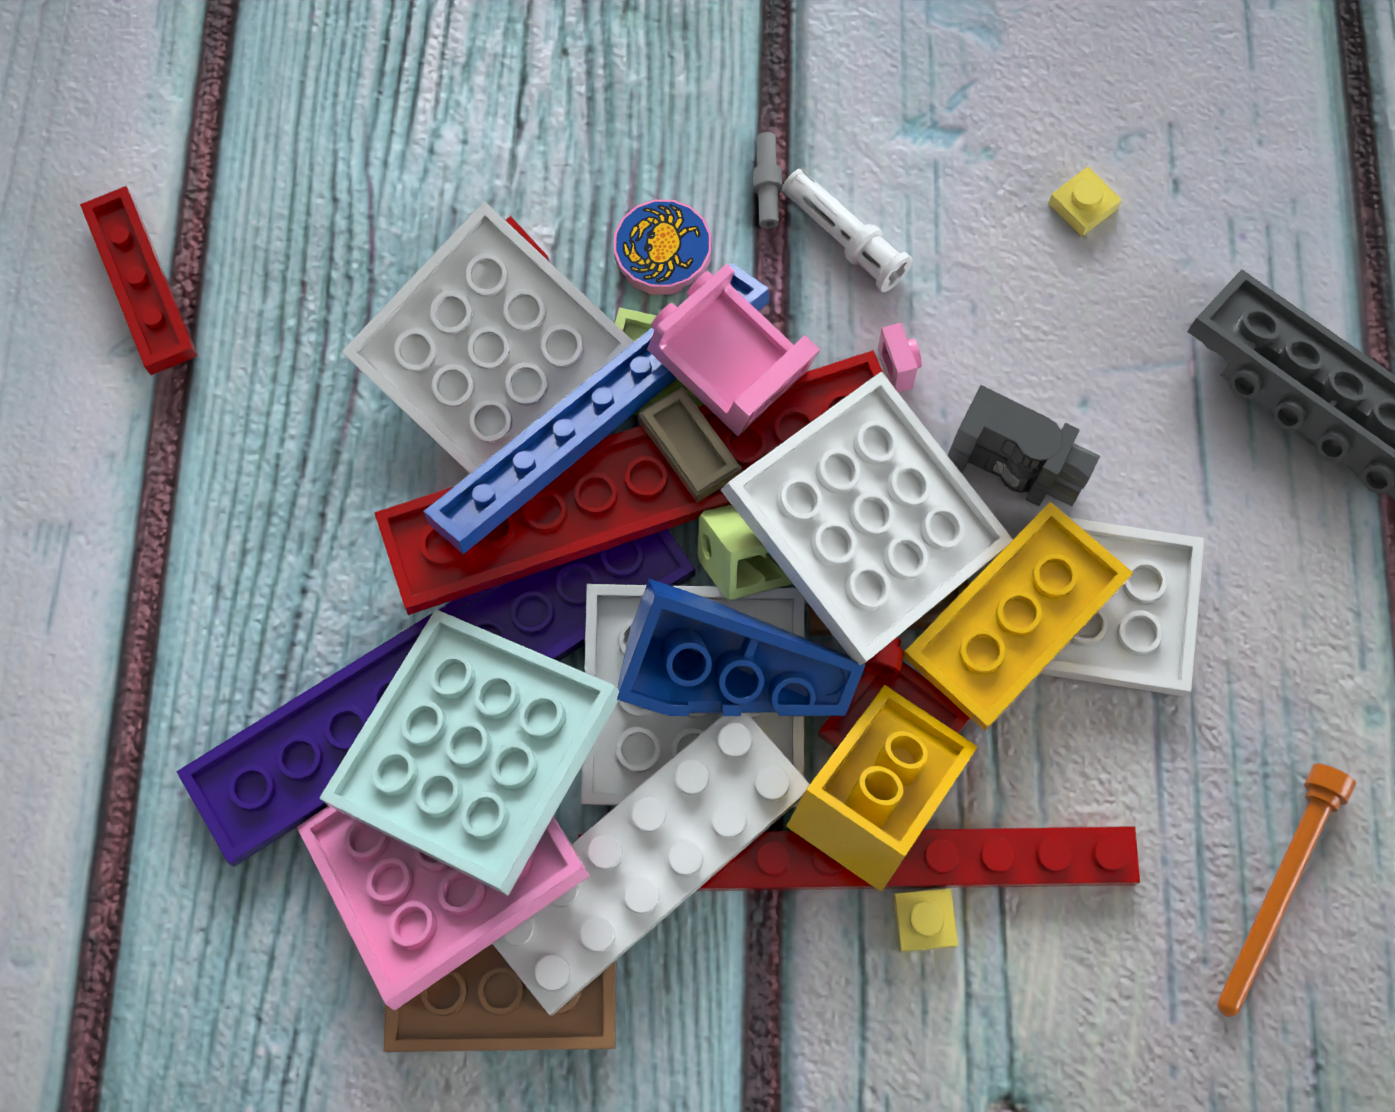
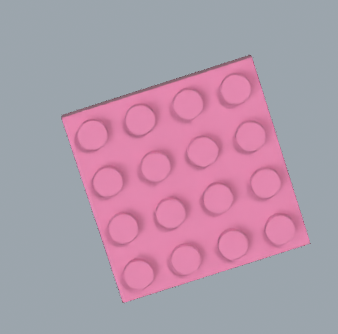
[297,806,590,1011]

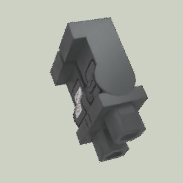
[947,385,1100,506]

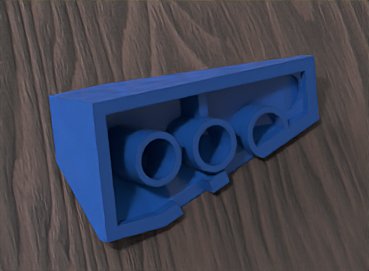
[617,579,865,716]

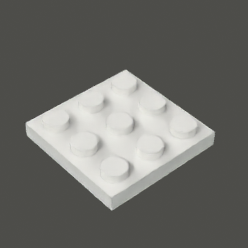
[1040,518,1204,697]

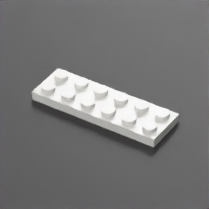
[492,713,810,1016]

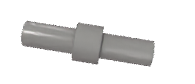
[753,132,782,229]

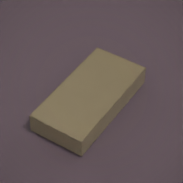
[638,387,742,503]

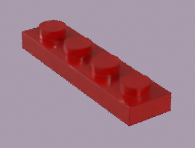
[80,186,198,375]

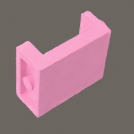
[647,264,820,436]

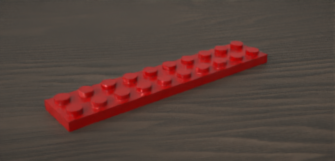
[374,350,884,615]

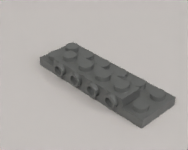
[1187,269,1395,500]

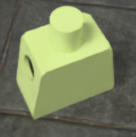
[698,505,793,601]

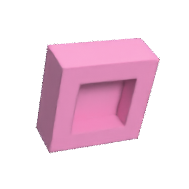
[878,322,922,392]

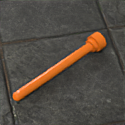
[1217,763,1356,1017]

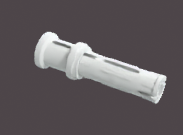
[781,168,913,292]

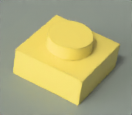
[1048,166,1122,237]
[893,888,958,953]

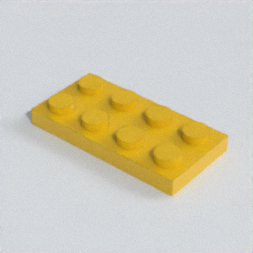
[904,502,1133,731]

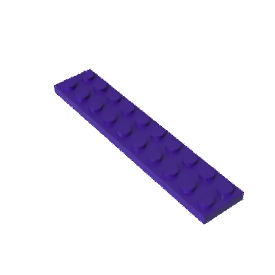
[176,529,696,867]

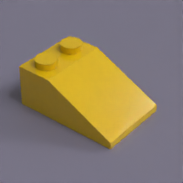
[786,685,978,892]

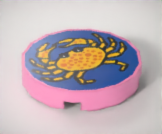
[613,199,712,295]

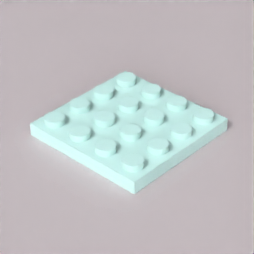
[319,609,619,896]

